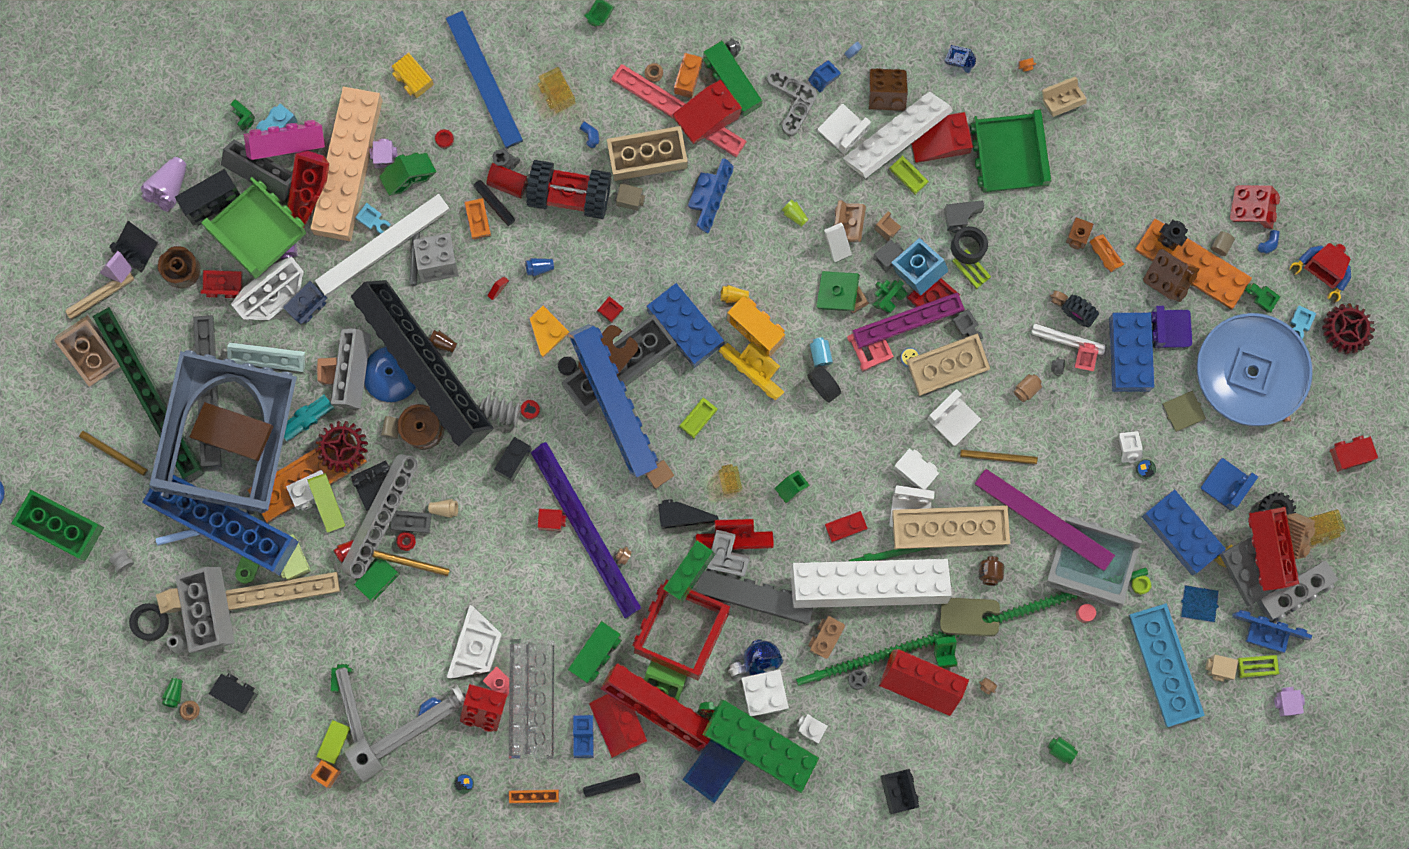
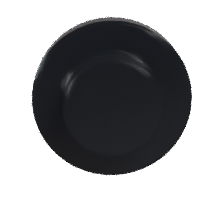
[558,356,577,376]

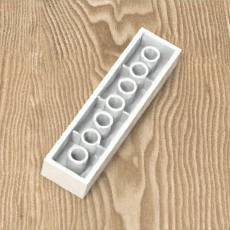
[790,559,952,608]

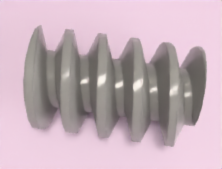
[480,394,521,427]

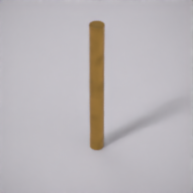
[79,431,148,476]
[960,449,1038,464]
[372,550,450,576]

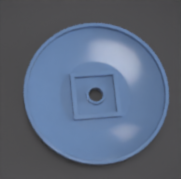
[1197,313,1313,426]

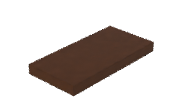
[189,402,274,462]

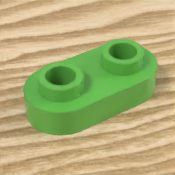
[235,556,260,584]

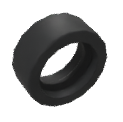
[950,226,988,265]
[807,365,841,403]
[129,603,169,641]

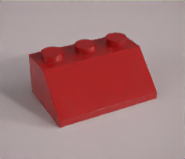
[589,694,648,758]

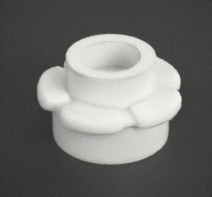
[728,662,746,678]

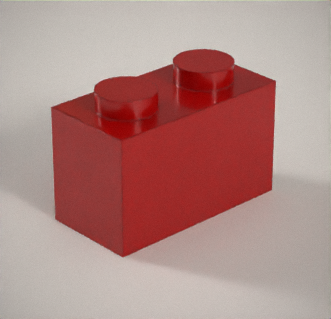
[1330,435,1378,472]

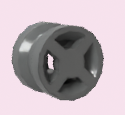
[848,669,868,690]

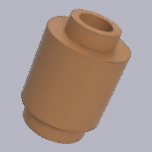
[1014,374,1042,402]

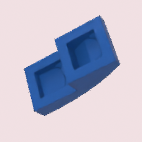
[573,715,594,758]

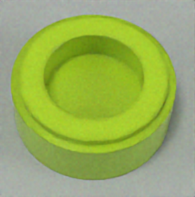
[1131,576,1151,595]

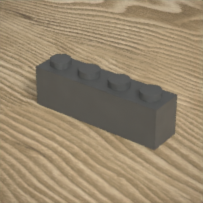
[221,139,292,201]

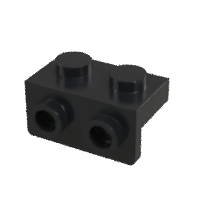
[880,769,919,815]

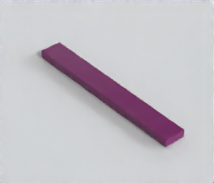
[975,468,1115,572]

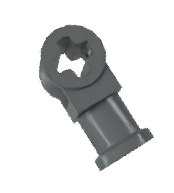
[492,147,520,170]

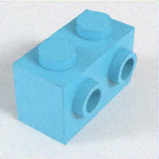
[256,104,298,131]

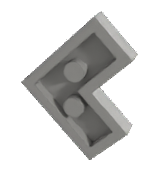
[707,530,749,577]

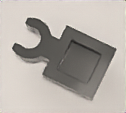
[952,309,983,339]

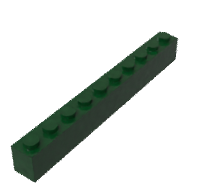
[92,307,205,483]

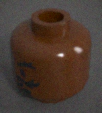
[978,556,1005,586]

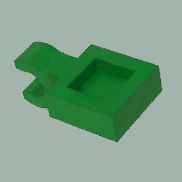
[1244,283,1280,313]

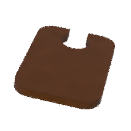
[578,325,638,376]

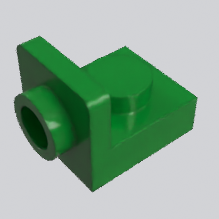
[230,99,255,131]
[331,664,354,693]

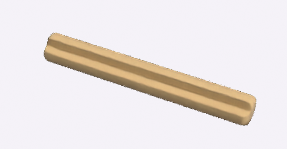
[66,272,134,319]

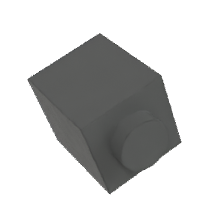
[873,240,904,272]

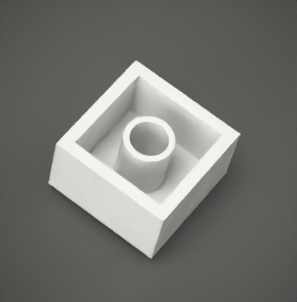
[741,670,789,717]

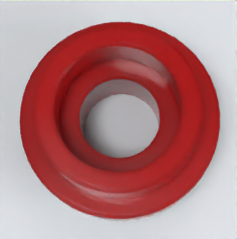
[396,532,416,551]

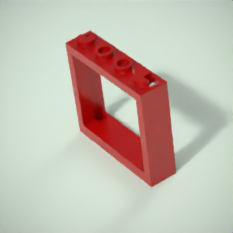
[632,579,730,681]

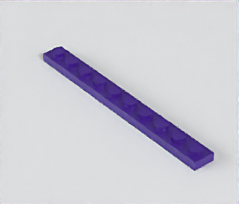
[531,442,641,619]

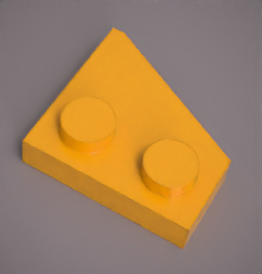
[530,305,570,358]

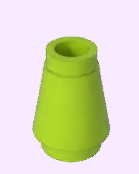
[782,199,809,227]

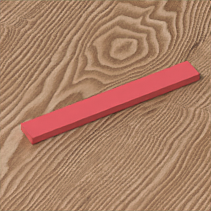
[611,64,746,157]

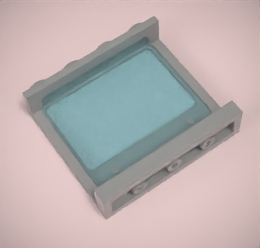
[1046,517,1142,609]

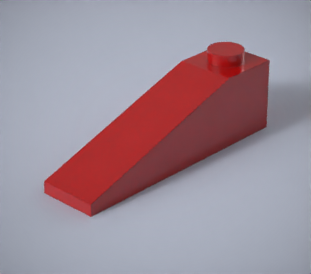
[288,151,330,228]

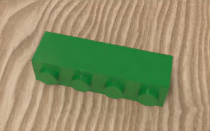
[702,41,762,117]

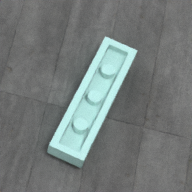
[227,343,305,372]

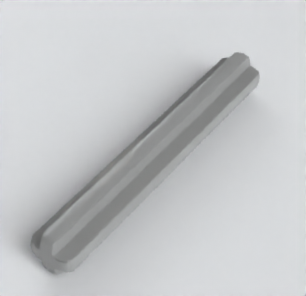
[335,668,364,743]

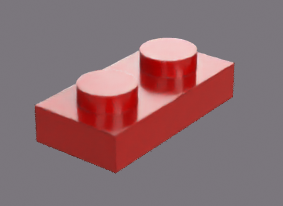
[825,511,868,543]

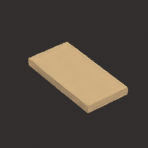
[906,334,990,396]

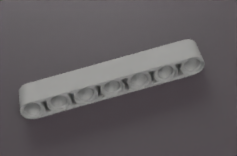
[342,454,418,578]

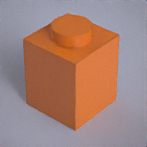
[310,760,341,788]

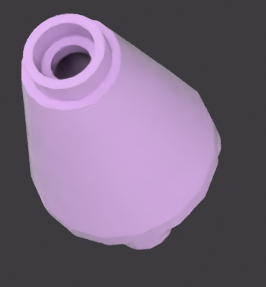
[141,157,187,212]

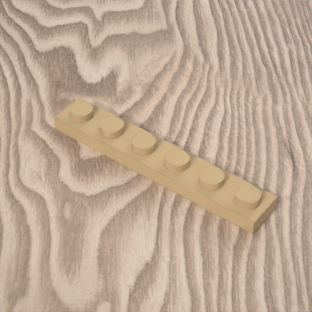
[225,572,341,611]

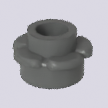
[725,38,741,56]
[1051,357,1065,376]

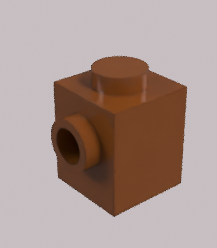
[1065,217,1094,249]

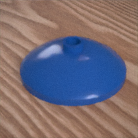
[364,347,416,402]

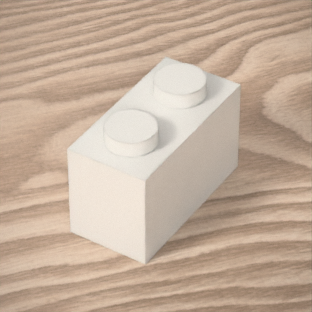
[893,449,939,490]

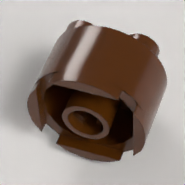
[158,246,201,289]

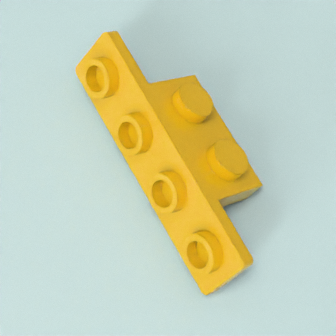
[719,342,784,400]

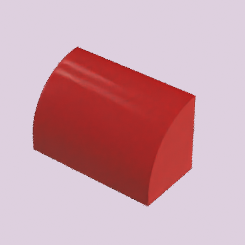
[486,162,528,199]

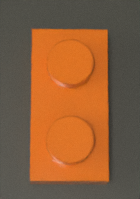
[465,198,491,239]
[1089,234,1125,272]

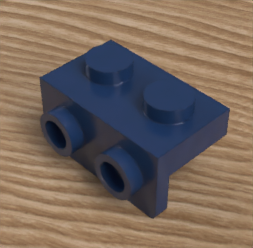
[282,280,328,325]

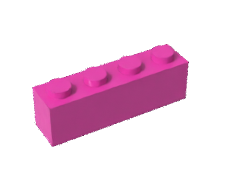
[243,120,325,160]

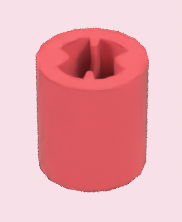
[1076,604,1096,623]

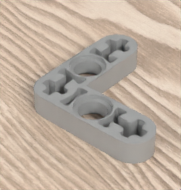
[767,70,817,136]

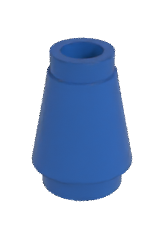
[525,258,554,277]

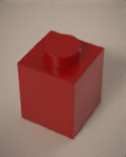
[537,508,566,532]

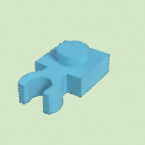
[355,203,390,234]
[1290,305,1317,339]

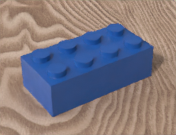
[646,283,724,368]
[1109,312,1154,392]
[1141,489,1226,576]

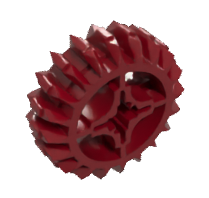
[1322,303,1375,354]
[315,421,368,473]

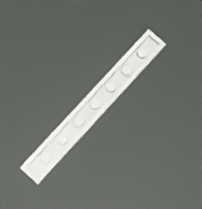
[315,194,450,296]

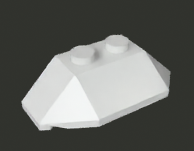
[231,257,304,320]

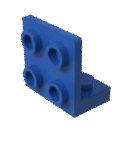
[1201,458,1258,511]

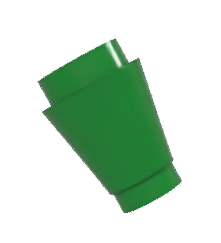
[161,678,183,708]

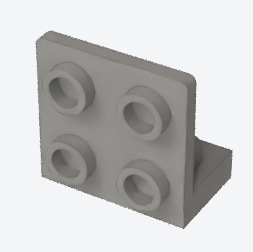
[413,233,459,283]

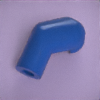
[580,121,600,148]
[1258,230,1280,254]
[418,697,441,716]

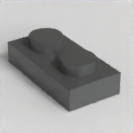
[390,510,432,534]

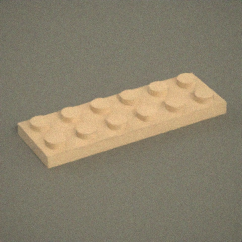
[892,506,1010,549]

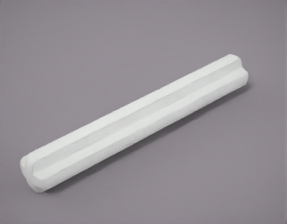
[1031,324,1106,355]

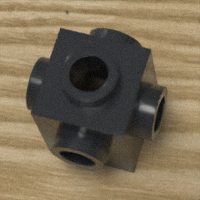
[1158,219,1188,251]

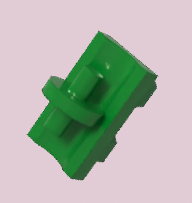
[872,280,908,314]

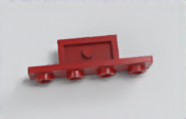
[696,519,774,550]

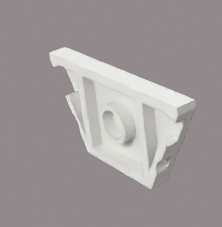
[447,605,502,679]

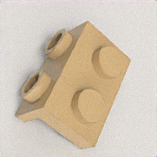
[1042,77,1087,117]

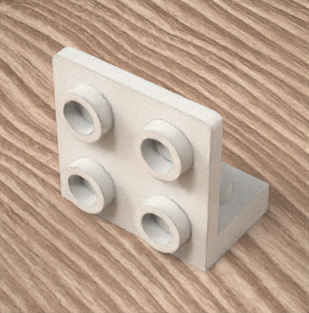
[818,104,871,155]
[927,389,981,446]
[889,485,935,527]

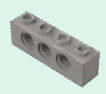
[1257,560,1338,622]

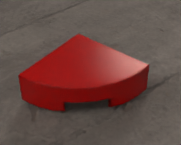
[487,277,510,300]

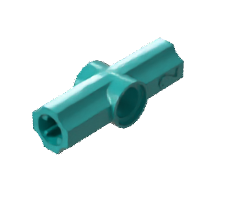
[284,394,334,442]

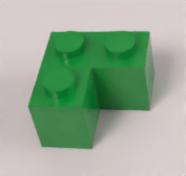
[379,152,437,196]

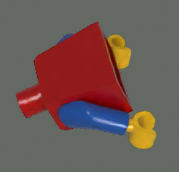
[1289,243,1351,303]

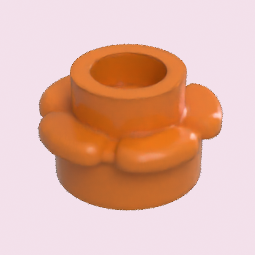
[1018,58,1036,72]

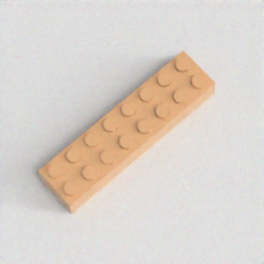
[311,87,383,241]

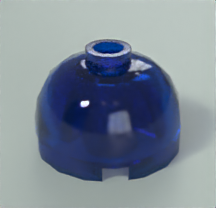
[743,639,783,675]

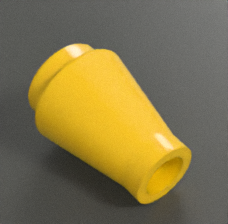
[720,285,749,303]

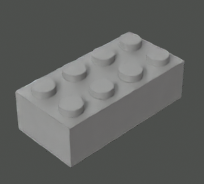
[175,567,235,653]

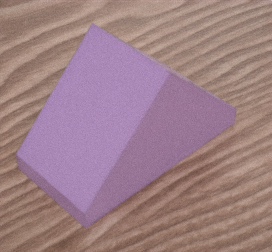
[99,251,132,283]

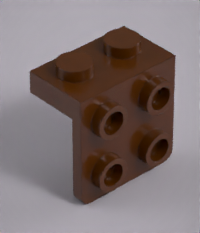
[869,68,908,111]
[1143,249,1200,302]

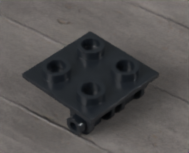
[109,221,158,273]
[351,460,397,511]

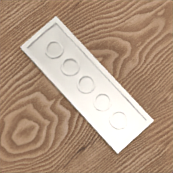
[843,91,953,178]

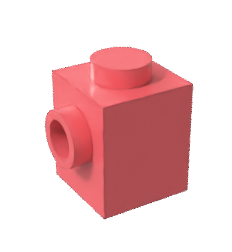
[483,666,514,697]

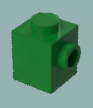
[774,470,810,503]

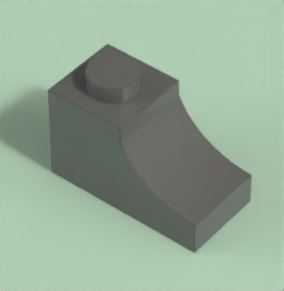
[944,200,984,233]

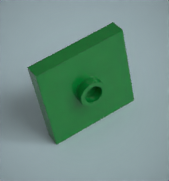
[817,271,860,312]

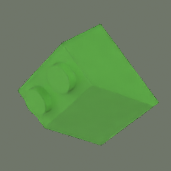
[644,661,687,702]

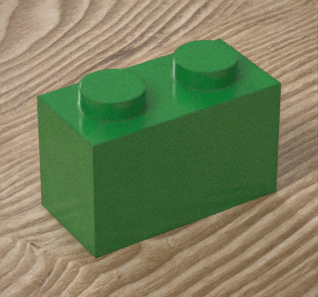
[354,558,400,602]

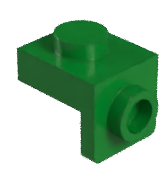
[584,0,615,27]
[934,636,958,668]

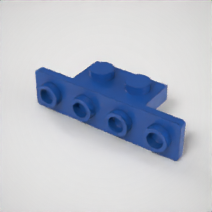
[688,158,734,233]
[1232,610,1312,653]

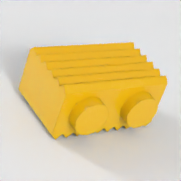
[391,53,434,98]

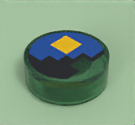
[1136,459,1156,479]
[454,774,474,794]

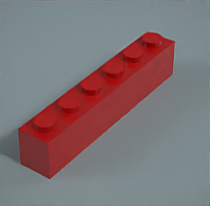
[600,663,710,751]

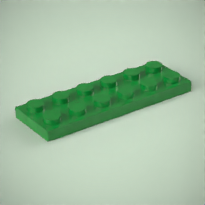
[702,699,819,793]

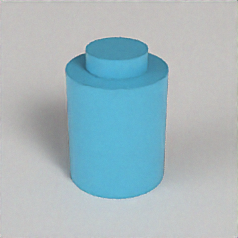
[810,337,833,367]

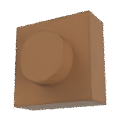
[851,286,869,313]

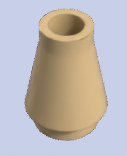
[428,499,458,518]

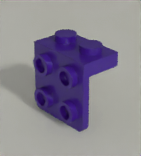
[1151,306,1193,348]

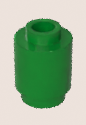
[1047,737,1078,764]

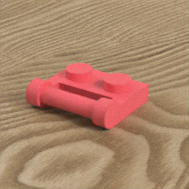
[847,334,894,372]

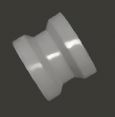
[109,549,134,573]

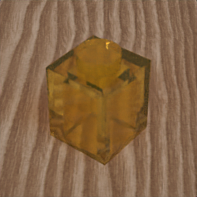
[718,464,742,495]

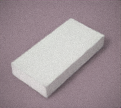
[824,223,852,262]

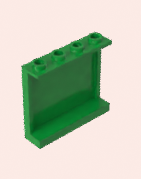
[970,109,1052,193]

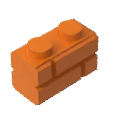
[674,53,702,98]

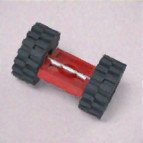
[526,160,611,219]

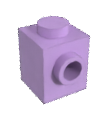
[370,139,398,168]
[1274,687,1305,716]

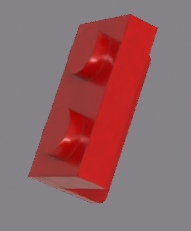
[200,270,243,298]

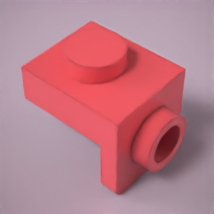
[1075,342,1099,371]

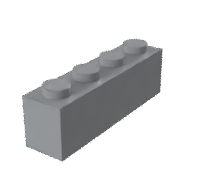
[331,329,371,409]

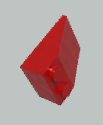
[672,80,742,144]
[911,112,973,163]

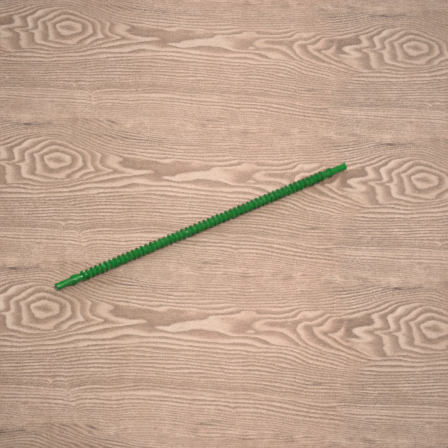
[796,567,1148,686]

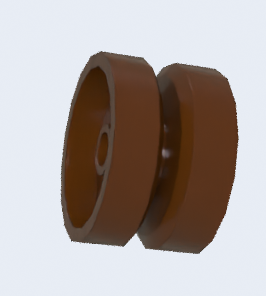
[398,404,445,450]

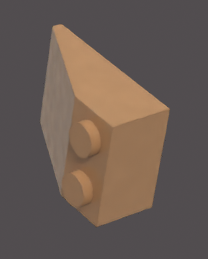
[54,315,120,387]

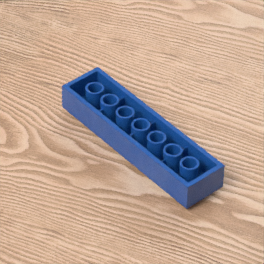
[568,324,658,477]
[142,475,299,576]

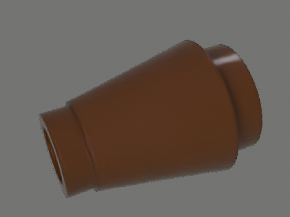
[430,330,457,353]

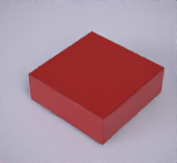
[597,296,624,323]

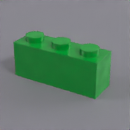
[664,540,716,602]
[568,621,622,684]

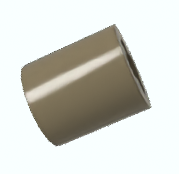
[1211,231,1235,256]
[381,416,399,439]

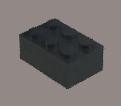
[175,168,241,226]

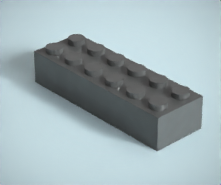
[562,314,677,417]

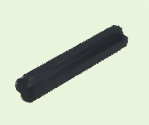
[473,180,515,226]
[583,773,641,797]

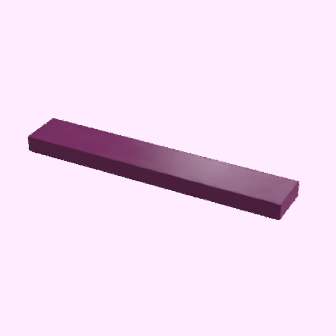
[852,293,965,349]

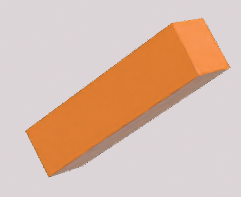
[509,790,559,803]

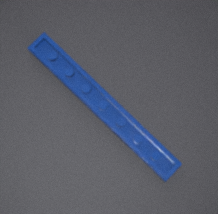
[446,11,523,148]

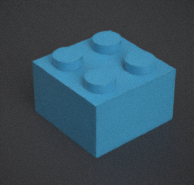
[891,238,948,296]

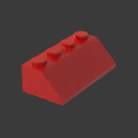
[1248,507,1299,591]
[879,649,970,716]

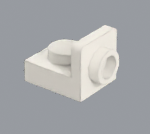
[1118,431,1143,463]
[797,714,828,743]

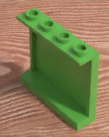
[201,177,306,279]

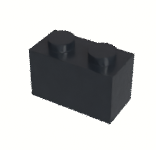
[494,437,532,482]
[209,673,258,715]

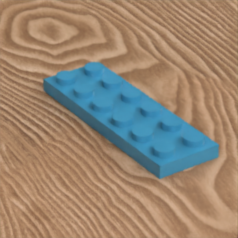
[1128,603,1205,728]

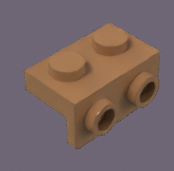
[833,200,866,242]
[808,616,845,659]

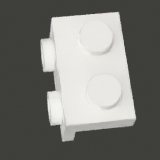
[286,470,324,511]

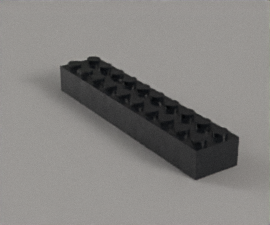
[350,280,494,447]

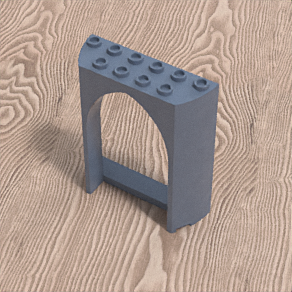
[149,350,297,515]

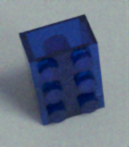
[682,740,745,804]

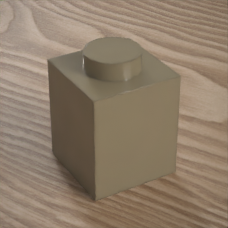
[616,184,645,211]

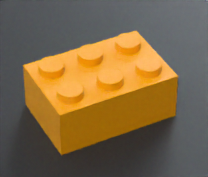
[727,296,785,357]

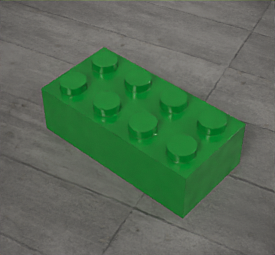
[11,489,104,561]

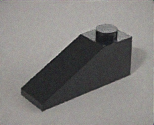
[658,499,719,529]

